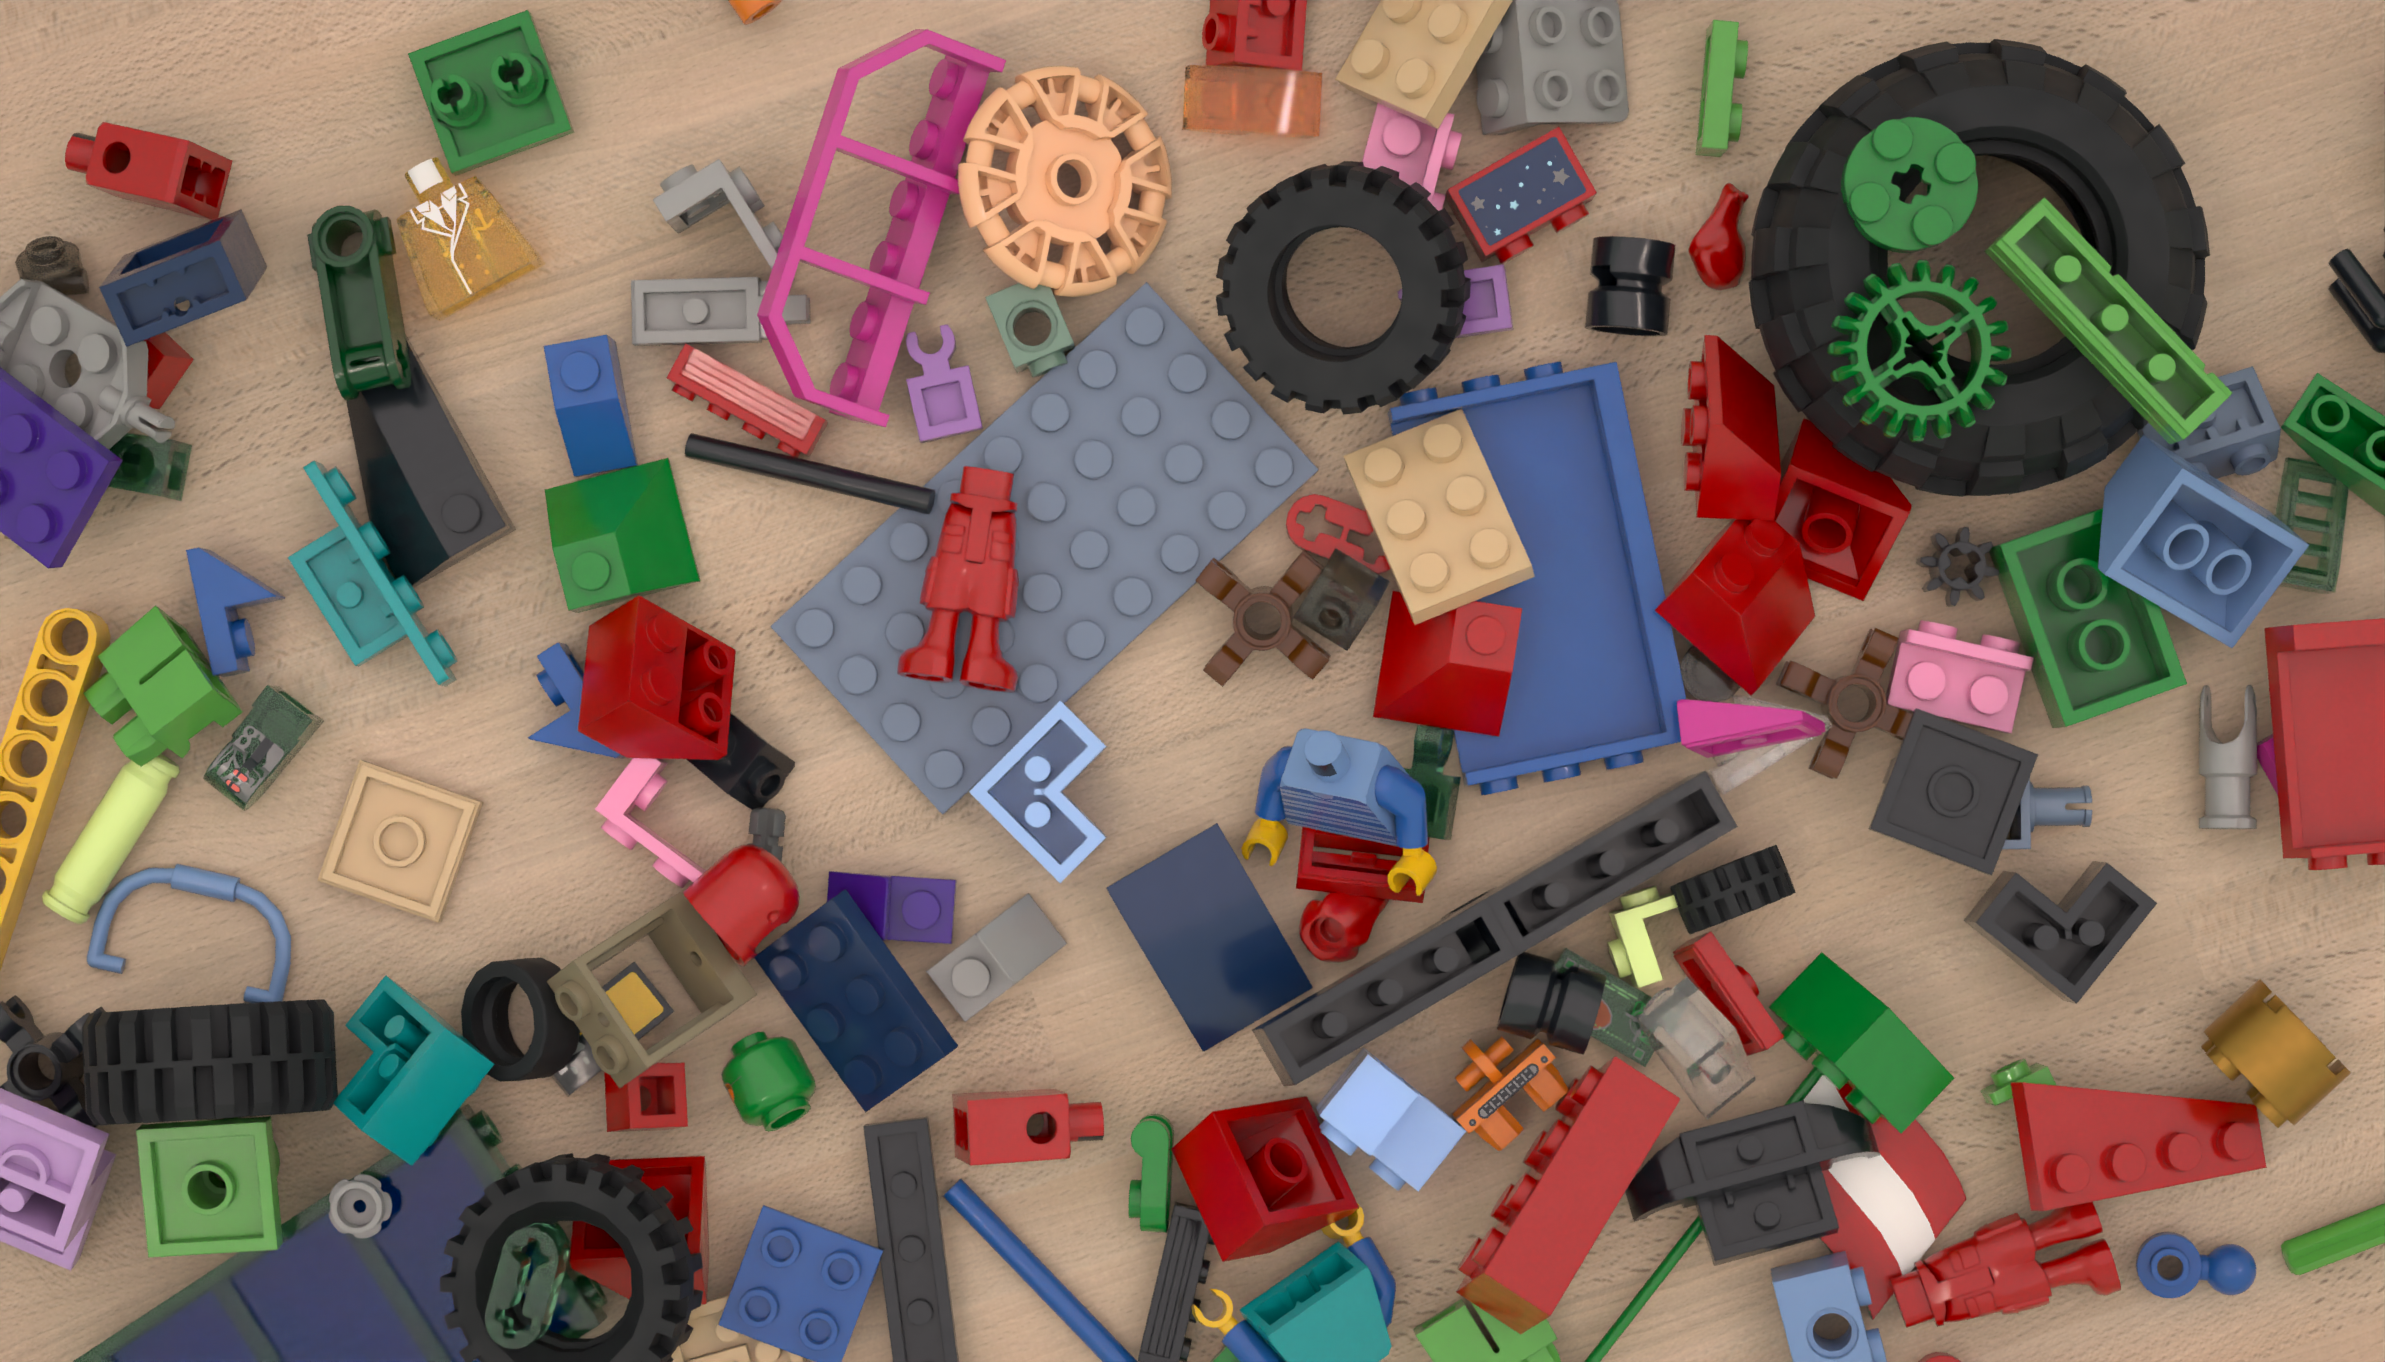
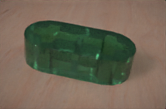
[485,1223,569,1349]

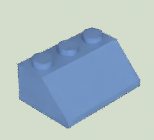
[2098,435,2309,648]

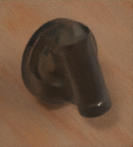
[15,236,89,296]

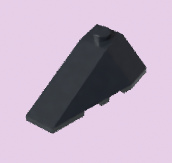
[346,334,516,588]

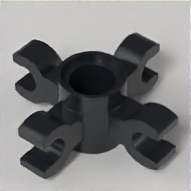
[0,995,106,1128]

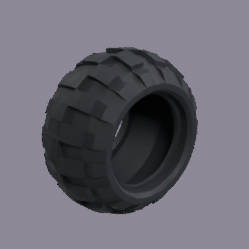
[1749,39,2210,497]

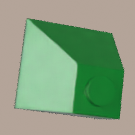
[545,458,701,613]

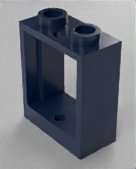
[99,209,267,347]

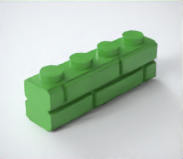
[1984,197,2232,444]

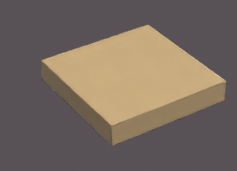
[317,760,483,923]

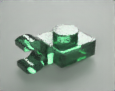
[1403,725,1461,840]

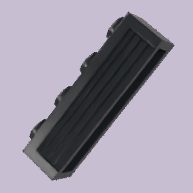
[1138,1202,1215,1362]

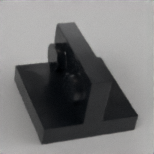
[1869,708,2038,876]

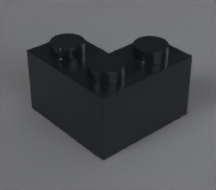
[1964,861,2157,1004]

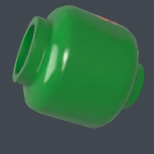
[721,1032,816,1132]

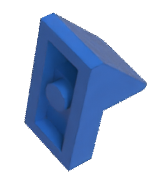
[186,547,285,677]
[528,642,625,758]

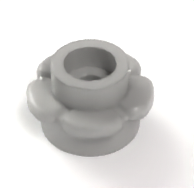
[329,1174,393,1239]

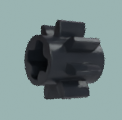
[1916,527,1999,607]

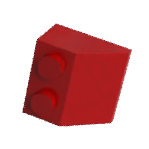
[1655,518,1815,696]
[1171,1096,1359,1262]

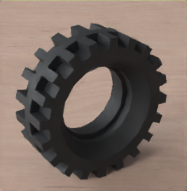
[440,1153,703,1362]

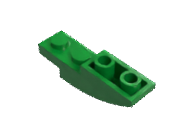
[2281,373,2385,516]

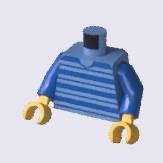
[1241,728,1437,896]

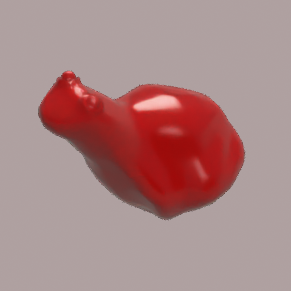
[1688,183,1749,290]
[1299,892,1389,963]

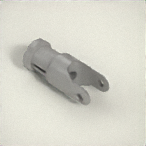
[2199,685,2257,829]

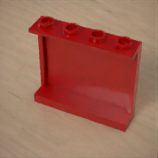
[2264,618,2385,870]

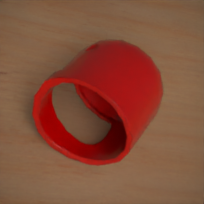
[683,845,800,966]

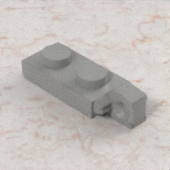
[631,277,811,346]

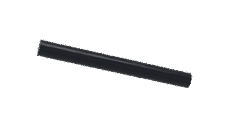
[685,433,935,514]

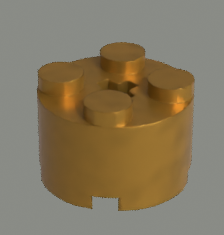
[2201,979,2351,1128]

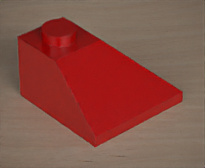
[1774,418,1912,601]
[1373,591,1522,737]
[570,1156,709,1304]

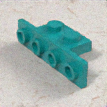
[288,460,458,687]

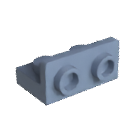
[2137,366,2281,479]

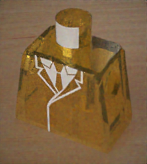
[397,157,545,321]

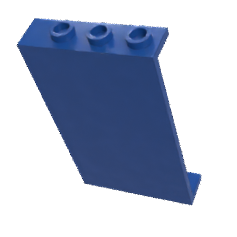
[1388,362,1686,796]

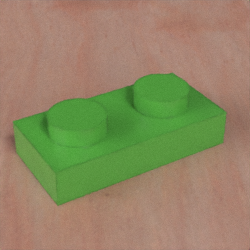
[1695,20,1748,157]

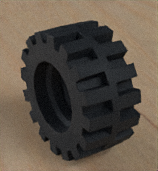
[1670,845,1796,934]

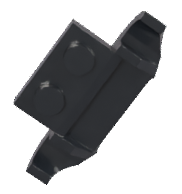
[1625,1100,1880,1266]

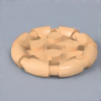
[958,66,1172,297]

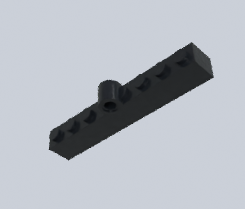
[1252,771,1738,1086]

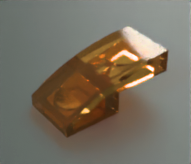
[1182,65,1322,139]

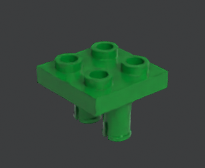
[408,10,575,176]

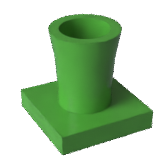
[136,1116,283,1258]

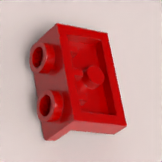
[1202,0,1307,74]

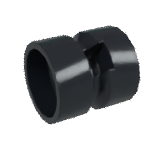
[1585,236,1676,336]
[1497,952,1607,1055]

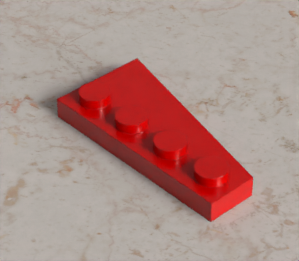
[2010,1082,2267,1211]

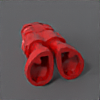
[897,466,1019,693]
[1889,1202,2121,1328]

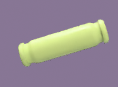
[42,753,180,924]

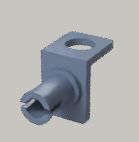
[2002,778,2092,850]

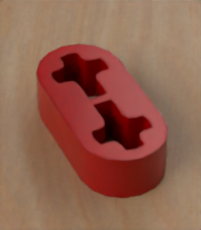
[1286,494,1390,575]

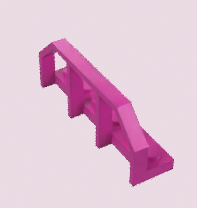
[757,29,1006,427]

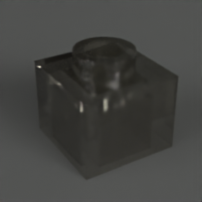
[1293,548,1390,651]

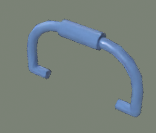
[87,864,291,1003]

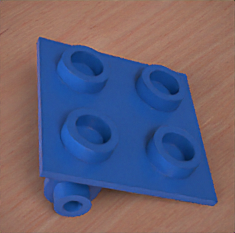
[718,1205,884,1362]

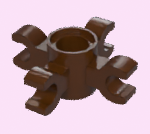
[1195,550,1331,687]
[1776,628,1912,779]

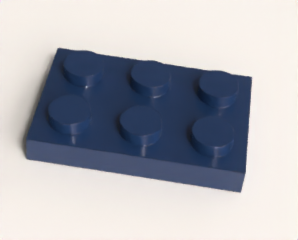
[754,889,958,1113]

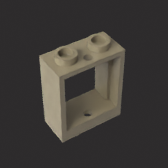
[546,889,757,1088]

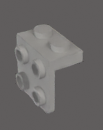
[1476,0,1629,135]
[653,159,795,281]

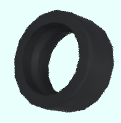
[461,958,581,1082]

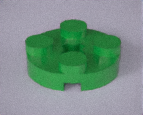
[1841,117,1978,253]

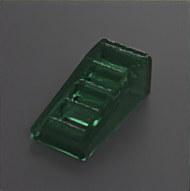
[2275,457,2349,594]

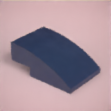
[1106,823,1313,1052]

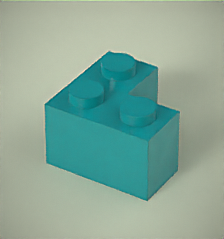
[333,975,494,1166]

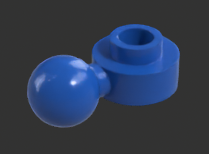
[2136,1232,2256,1298]

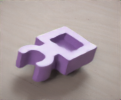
[1398,264,1514,338]
[906,324,983,443]

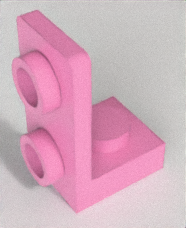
[595,758,706,888]

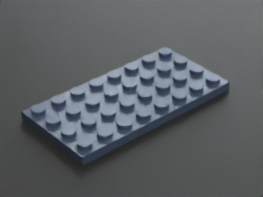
[770,282,1319,815]

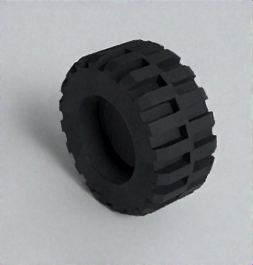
[1216,161,1471,415]
[82,999,338,1125]

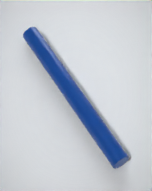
[943,1179,1138,1362]

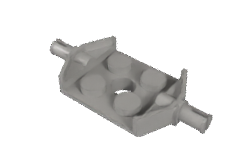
[0,279,175,449]

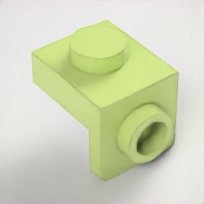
[1607,886,1678,988]

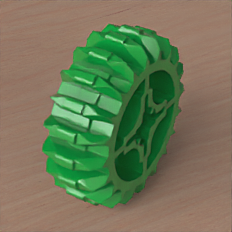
[1827,260,2012,443]

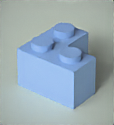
[969,700,1107,883]
[1316,1047,1466,1191]

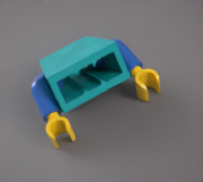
[1191,1203,1396,1362]

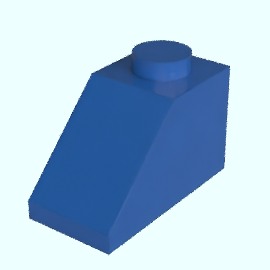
[543,335,638,477]

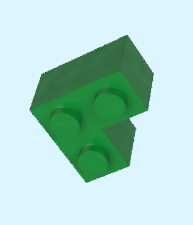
[1769,952,1955,1133]

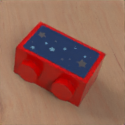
[1445,126,1597,264]

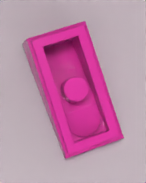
[1677,699,1826,758]

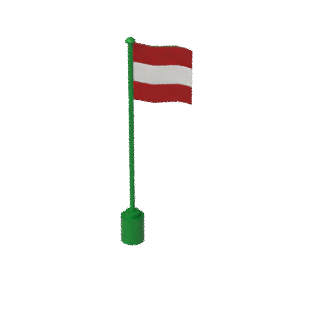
[1584,1067,1966,1362]

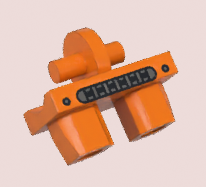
[1451,1036,1569,1151]

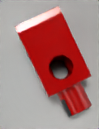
[65,122,233,221]
[952,1089,1104,1166]

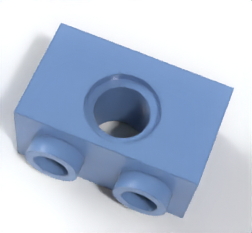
[1771,1251,1887,1362]

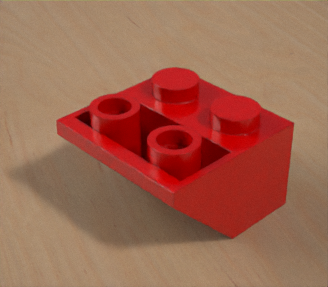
[1681,335,1781,521]
[578,595,736,760]

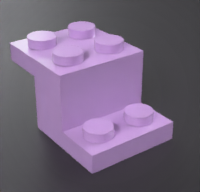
[0,1088,116,1271]

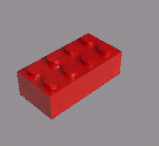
[1456,1056,1680,1334]

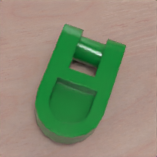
[1128,1113,1174,1233]

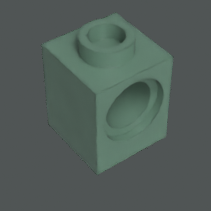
[985,283,1075,378]

